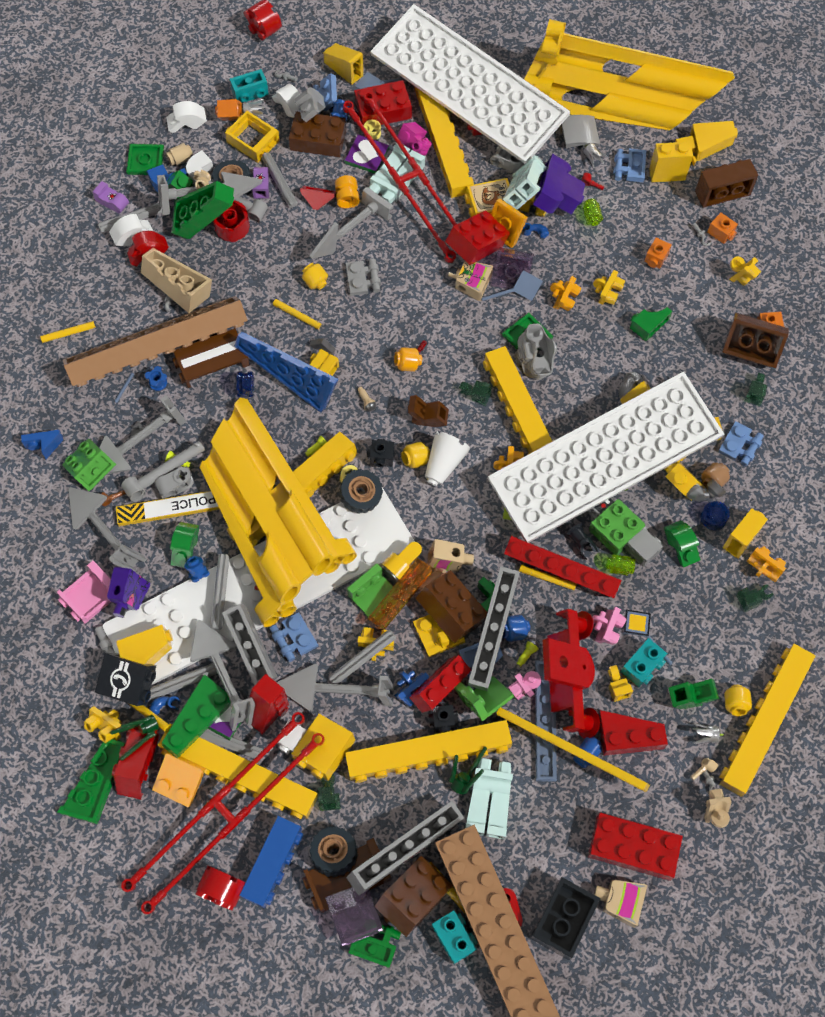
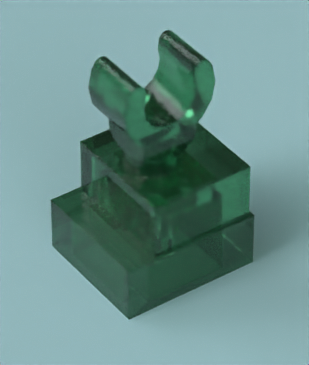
[744,373,767,406]
[459,380,492,407]
[736,585,774,612]
[318,774,341,811]

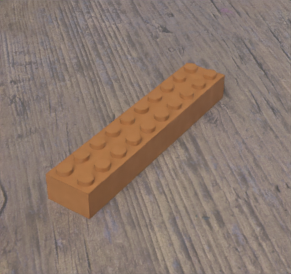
[63,296,248,387]
[435,824,560,1017]

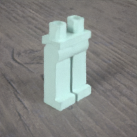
[369,143,425,203]
[503,155,547,210]
[465,758,513,840]

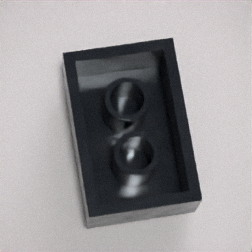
[530,877,601,960]

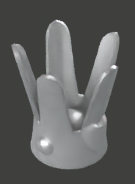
[242,99,265,117]
[583,143,608,168]
[693,723,724,744]

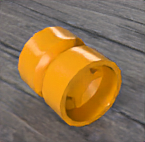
[335,175,360,209]

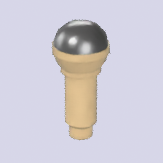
[358,387,376,412]

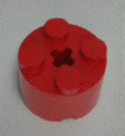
[244,0,282,41]
[213,200,250,242]
[195,865,246,911]

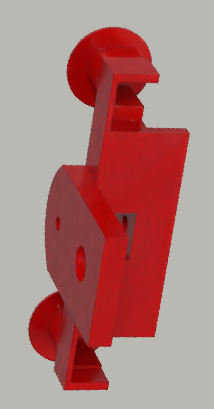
[542,609,600,738]

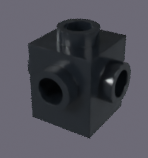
[367,439,395,467]
[429,703,458,733]

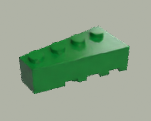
[171,181,234,239]

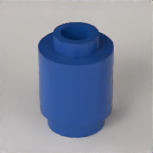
[573,737,603,768]

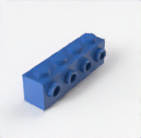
[239,816,303,909]

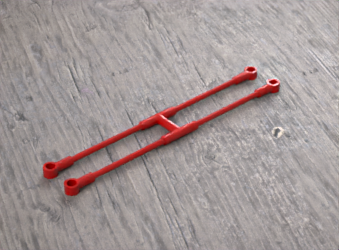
[343,92,457,263]
[121,712,325,914]

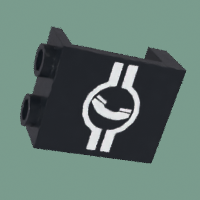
[95,652,157,706]

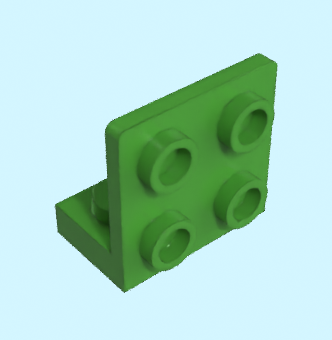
[62,439,116,491]
[589,499,645,557]
[347,564,402,623]
[455,676,514,721]

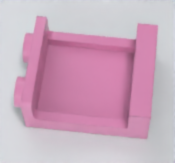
[57,561,111,624]

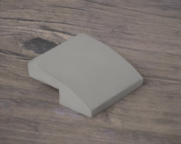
[562,115,600,148]

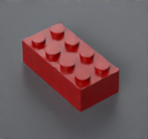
[588,813,683,881]

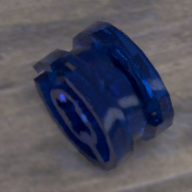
[236,371,254,397]
[700,501,730,531]

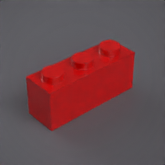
[409,655,472,713]

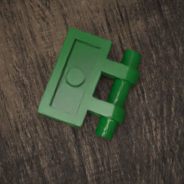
[349,917,401,968]

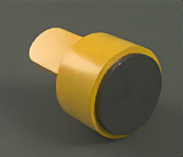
[381,542,422,585]

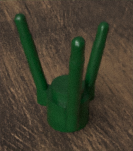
[110,715,159,761]
[448,746,487,794]

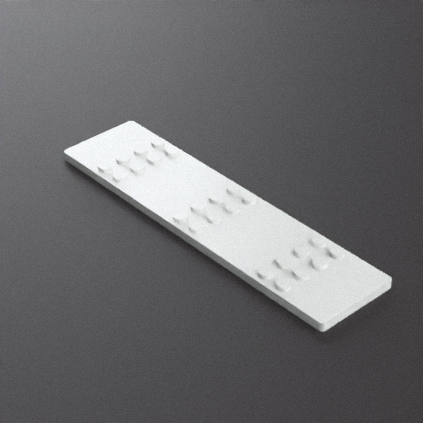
[103,488,415,685]

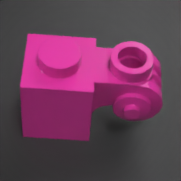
[397,122,432,155]

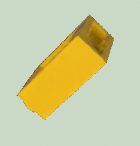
[225,111,280,163]

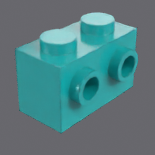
[230,69,269,103]
[621,638,668,687]
[431,910,478,965]

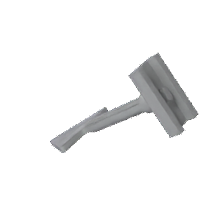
[157,172,262,215]
[309,187,393,259]
[99,395,187,474]
[68,487,147,572]
[190,620,255,731]
[277,664,395,712]

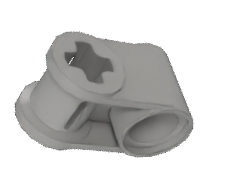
[490,145,524,173]
[155,467,194,499]

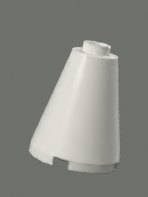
[425,431,470,486]

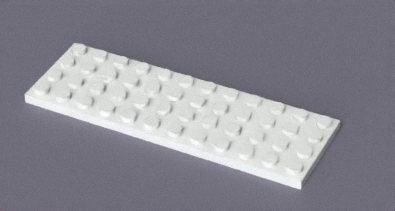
[370,4,570,164]
[487,372,724,543]

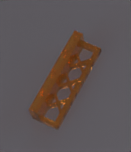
[367,558,433,631]

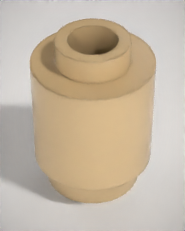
[166,143,193,166]

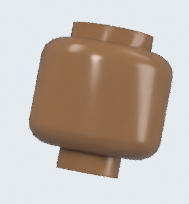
[701,463,730,489]

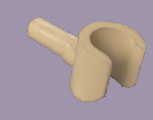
[690,758,718,781]

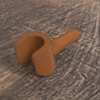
[101,490,126,506]

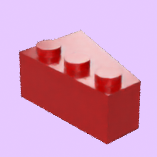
[250,674,289,735]
[598,710,668,756]
[112,727,160,800]

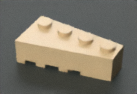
[141,248,212,313]

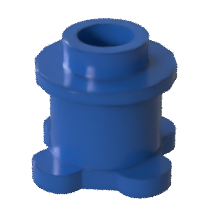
[330,99,349,121]
[145,366,167,391]
[184,556,210,582]

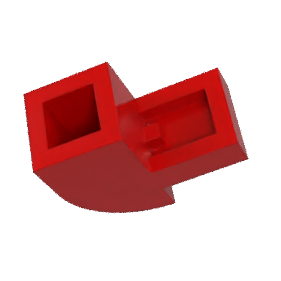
[127,231,169,267]

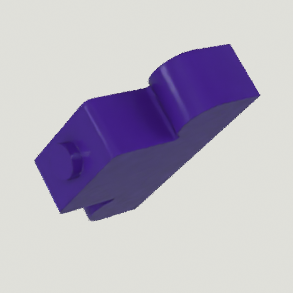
[533,153,585,214]

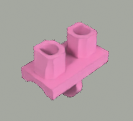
[592,607,626,645]
[509,671,541,700]

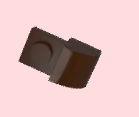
[408,395,449,427]

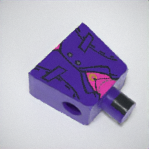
[107,567,151,618]

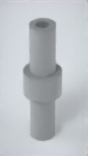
[95,626,114,653]

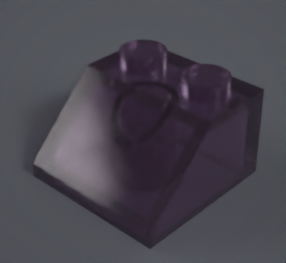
[491,247,534,289]
[325,887,383,947]

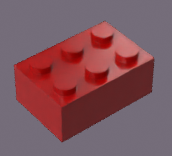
[354,80,412,125]
[445,210,510,265]

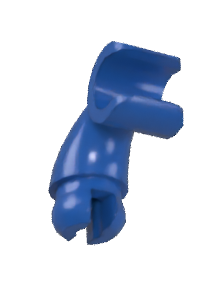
[523,223,549,238]
[149,696,181,714]

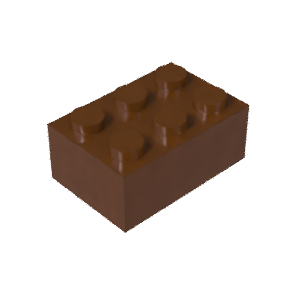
[289,111,347,158]
[695,159,758,208]
[722,312,789,368]
[416,570,488,643]
[374,856,453,937]

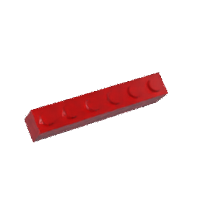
[504,536,622,598]

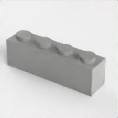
[222,604,278,686]

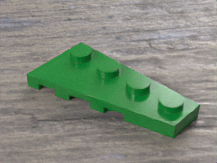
[162,674,231,758]
[57,739,126,825]

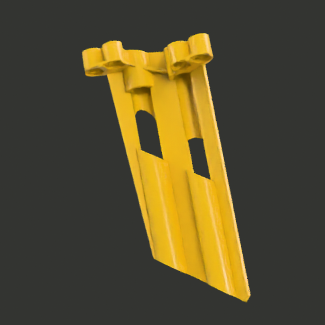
[524,19,735,131]
[200,397,357,627]

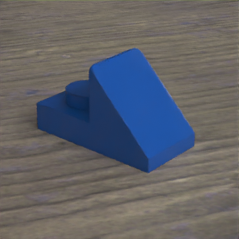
[21,430,63,459]

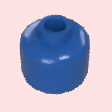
[502,614,530,642]

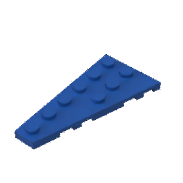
[234,332,339,413]

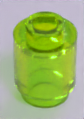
[582,199,603,226]
[606,554,635,576]

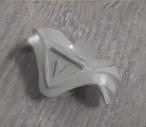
[515,324,557,380]

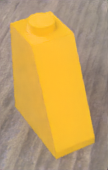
[323,43,364,85]
[690,121,738,161]
[723,508,768,559]
[116,625,173,665]

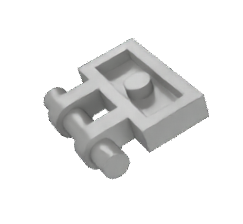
[346,259,381,296]

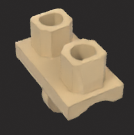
[704,789,731,828]

